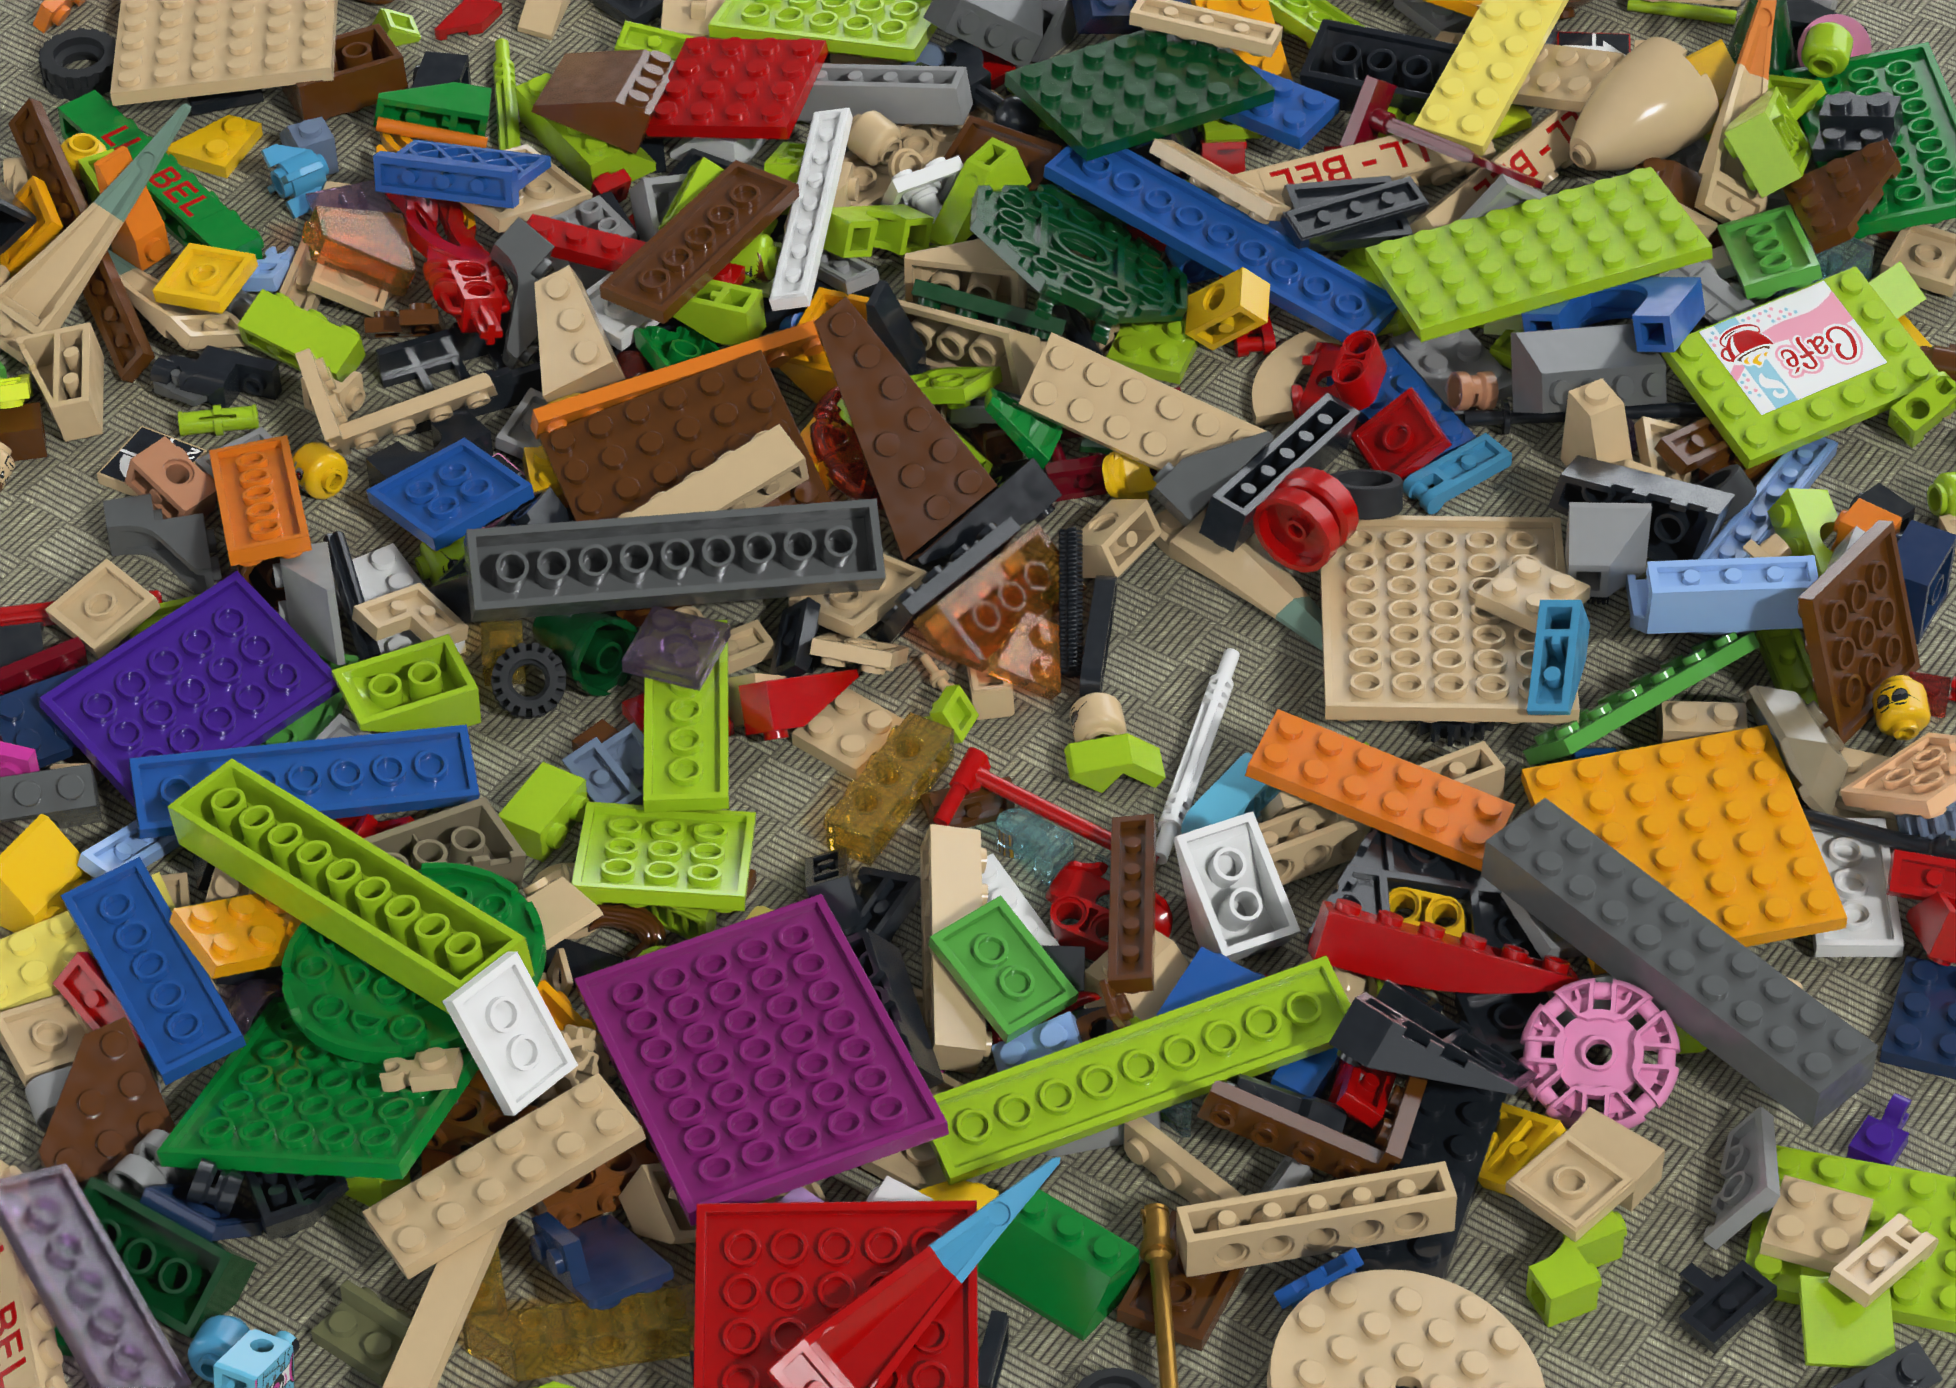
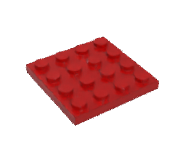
[646,36,828,139]

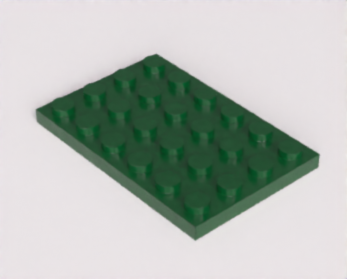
[1005,30,1275,162]

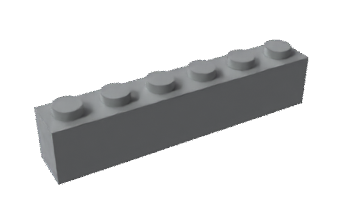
[797,63,973,126]

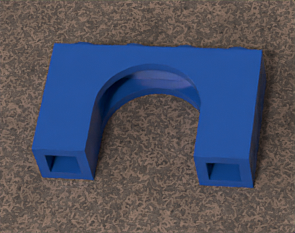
[1521,277,1705,352]
[1156,946,1341,1099]

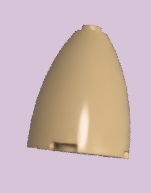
[1570,37,1719,171]

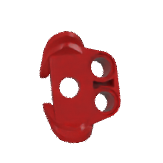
[1291,330,1387,420]
[1045,861,1173,961]

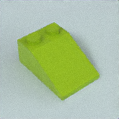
[1724,86,1812,198]
[332,634,481,732]

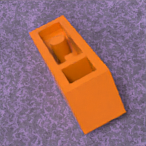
[93,146,171,271]

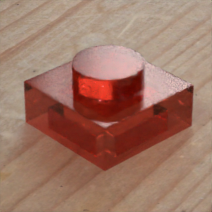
[1909,671,1951,718]

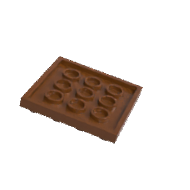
[1798,520,1921,744]

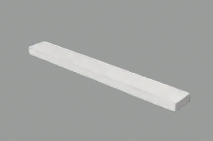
[769,108,853,311]

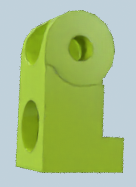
[1888,371,1956,448]

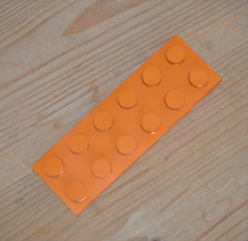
[209,435,312,567]
[1245,709,1515,872]

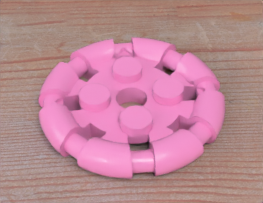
[1519,978,1681,1129]

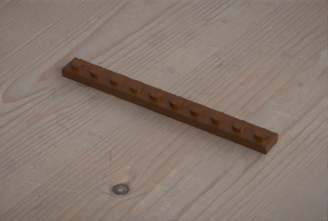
[8,98,155,383]

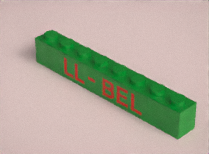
[57,90,264,259]

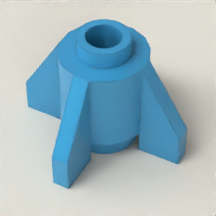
[260,144,329,219]

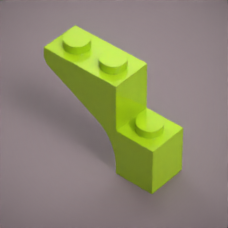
[1526,1210,1627,1328]

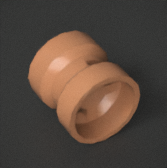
[1447,371,1499,411]

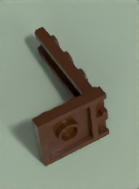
[1197,1075,1428,1179]

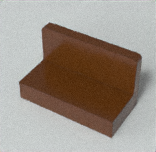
[920,776,1015,828]

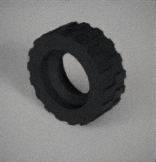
[38,28,116,101]

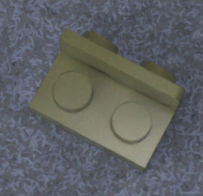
[311,1280,413,1386]

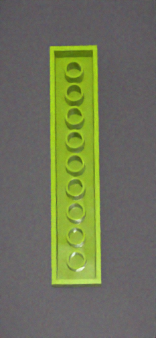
[167,758,535,1015]

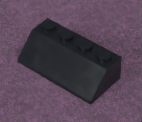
[1300,19,1458,116]

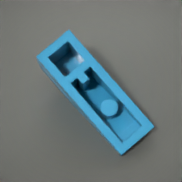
[1527,600,1590,715]

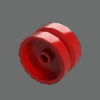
[1253,467,1359,573]

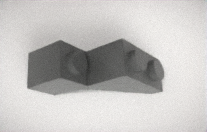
[489,217,555,370]
[103,494,222,595]

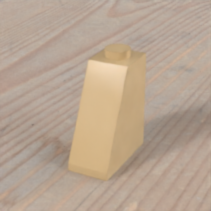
[1560,378,1633,467]

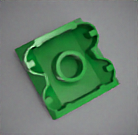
[634,325,720,370]
[984,387,1063,470]

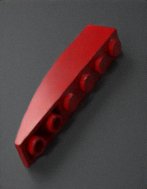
[1307,898,1580,994]

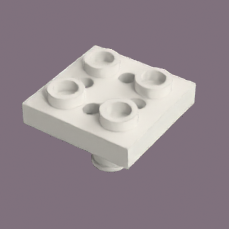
[880,156,963,224]

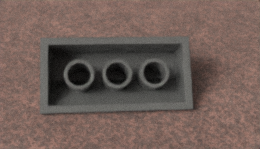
[1511,323,1667,414]

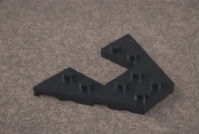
[1304,827,1542,960]

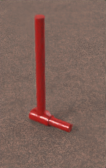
[933,747,1159,865]

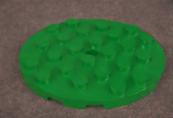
[281,862,546,1065]

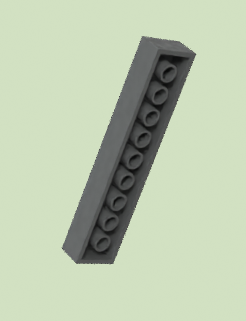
[464,498,886,622]
[1481,798,1879,1128]

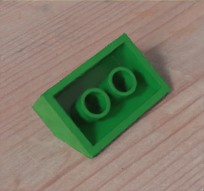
[977,1189,1139,1341]

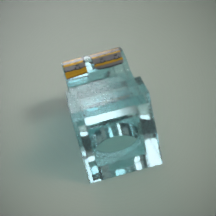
[996,808,1074,886]

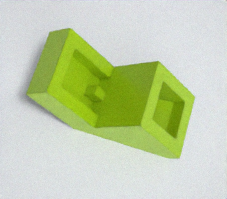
[1064,733,1166,793]

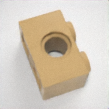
[1081,499,1162,578]

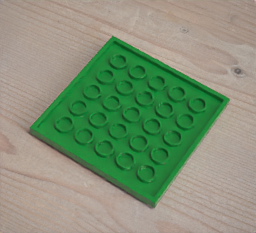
[157,997,479,1180]

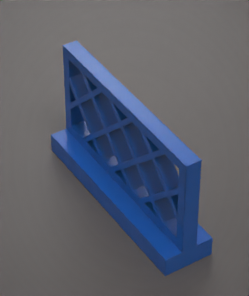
[373,139,551,209]

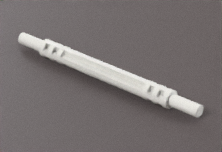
[1156,648,1240,865]

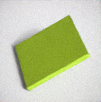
[1798,1275,1896,1369]

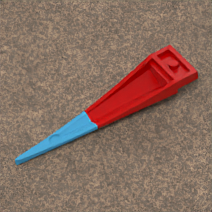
[764,1157,1061,1388]

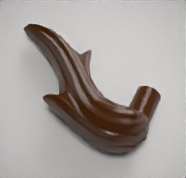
[588,903,667,961]

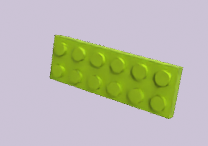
[643,620,729,812]

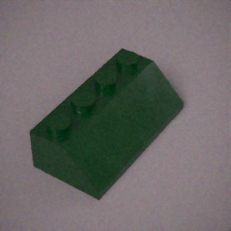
[48,1176,257,1338]

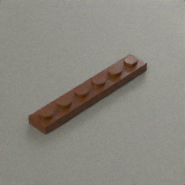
[1108,814,1156,994]

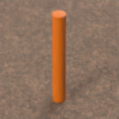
[375,117,488,148]

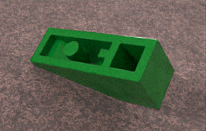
[373,82,492,136]

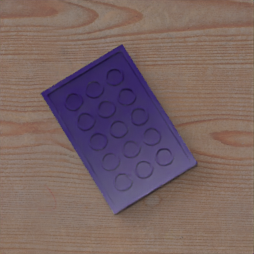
[39,571,340,808]

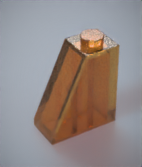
[302,206,416,296]

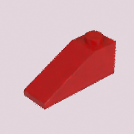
[739,669,859,741]

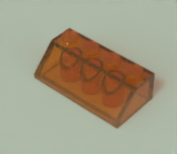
[912,524,1087,672]

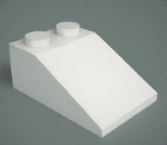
[1173,811,1301,962]

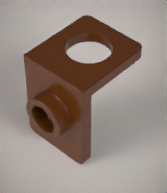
[1076,979,1134,1042]

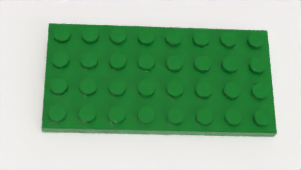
[1783,42,1956,239]

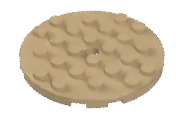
[1267,1269,1546,1388]

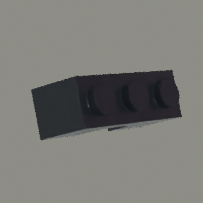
[366,407,493,488]

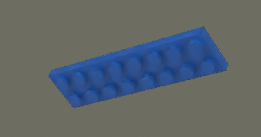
[129,725,480,839]

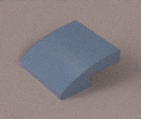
[562,722,644,805]

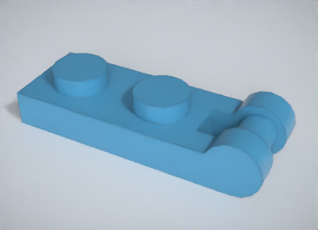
[1403,433,1512,514]

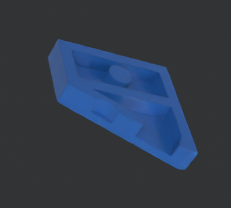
[1273,1247,1364,1309]

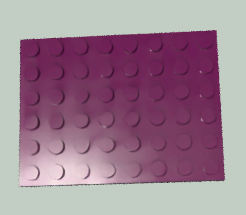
[574,894,949,1226]

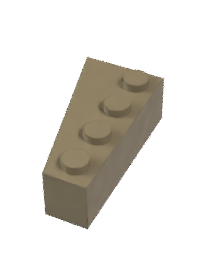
[364,797,526,889]

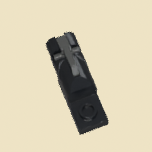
[150,345,282,408]

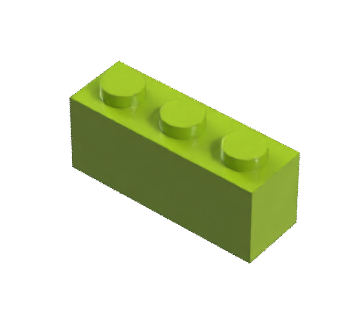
[237,289,366,382]

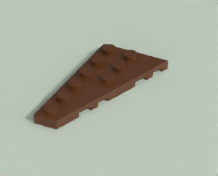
[813,296,997,561]

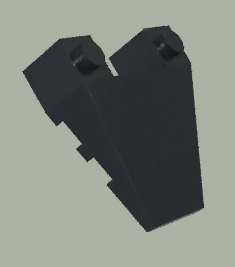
[1328,980,1538,1095]

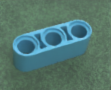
[1181,752,1281,834]

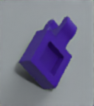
[1847,1093,1912,1166]

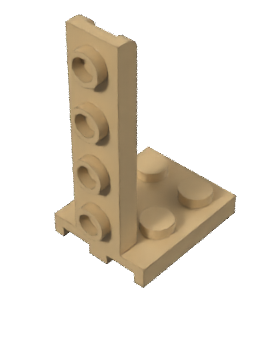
[295,348,498,456]

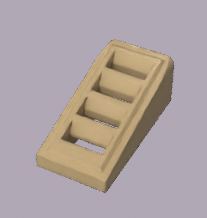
[964,647,1015,720]

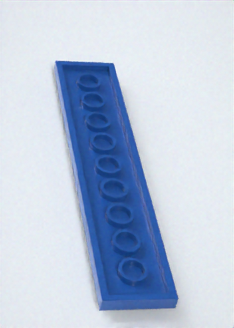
[1043,145,1398,342]

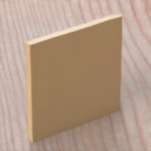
[661,0,725,39]

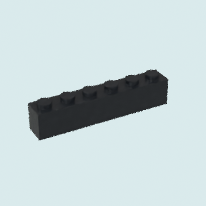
[1199,393,1360,553]

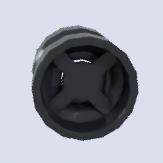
[186,1158,245,1216]

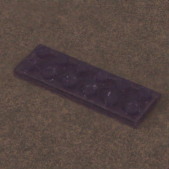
[0,1163,192,1388]

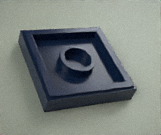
[140,1182,263,1241]

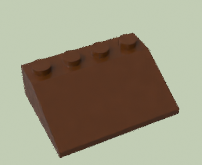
[531,49,675,154]

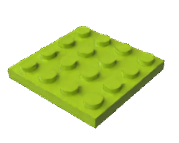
[571,802,756,913]

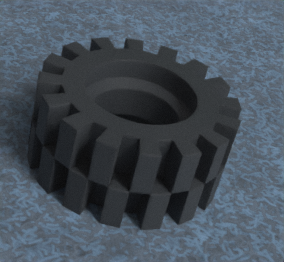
[491,642,566,719]

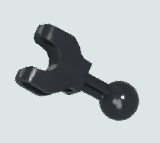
[914,39,1041,136]

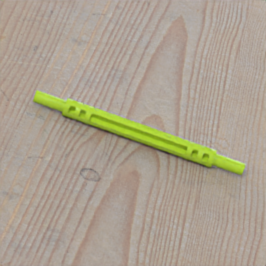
[493,38,521,150]

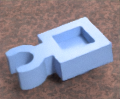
[242,246,295,293]

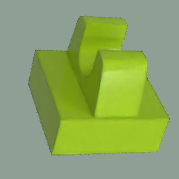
[922,684,979,744]

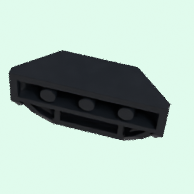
[243,1171,349,1241]

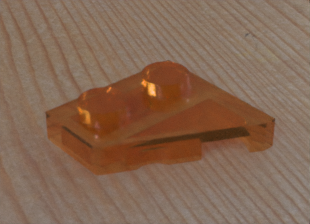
[988,611,1061,700]

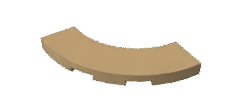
[1251,327,1343,427]

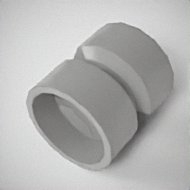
[108,1129,193,1199]

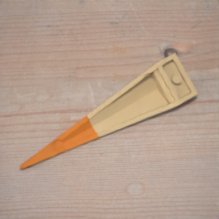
[1694,0,1777,223]

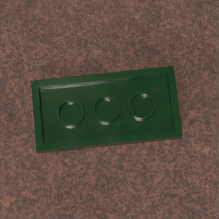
[911,279,1066,341]

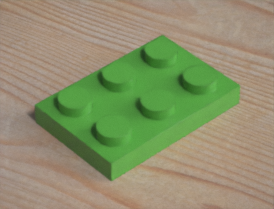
[928,895,1079,1044]

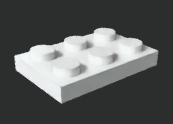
[443,952,578,1116]

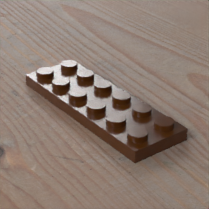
[600,160,799,324]

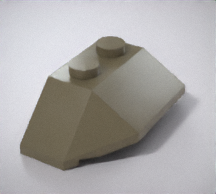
[1740,685,1848,814]

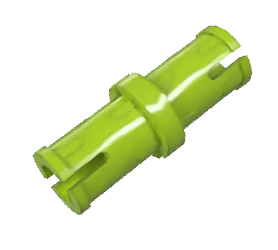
[178,404,259,437]

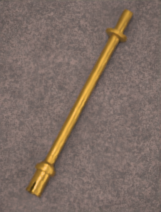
[1139,1203,1179,1388]

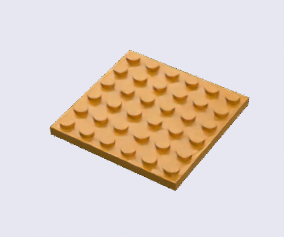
[1521,725,1848,975]

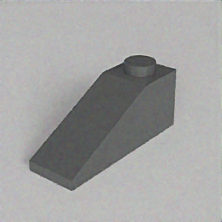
[1151,431,1274,527]

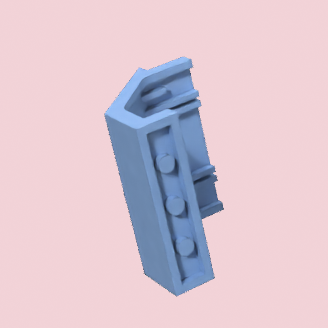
[1626,555,1819,635]

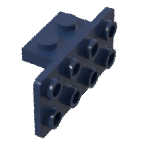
[529,1212,675,1310]

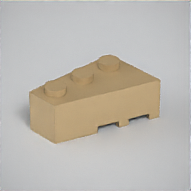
[534,265,626,403]
[15,322,104,442]

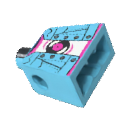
[213,1329,300,1388]

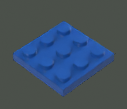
[366,437,535,551]

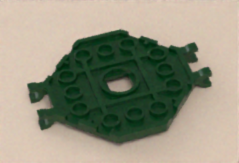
[970,180,1188,345]

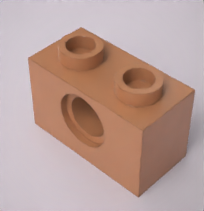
[125,436,218,519]

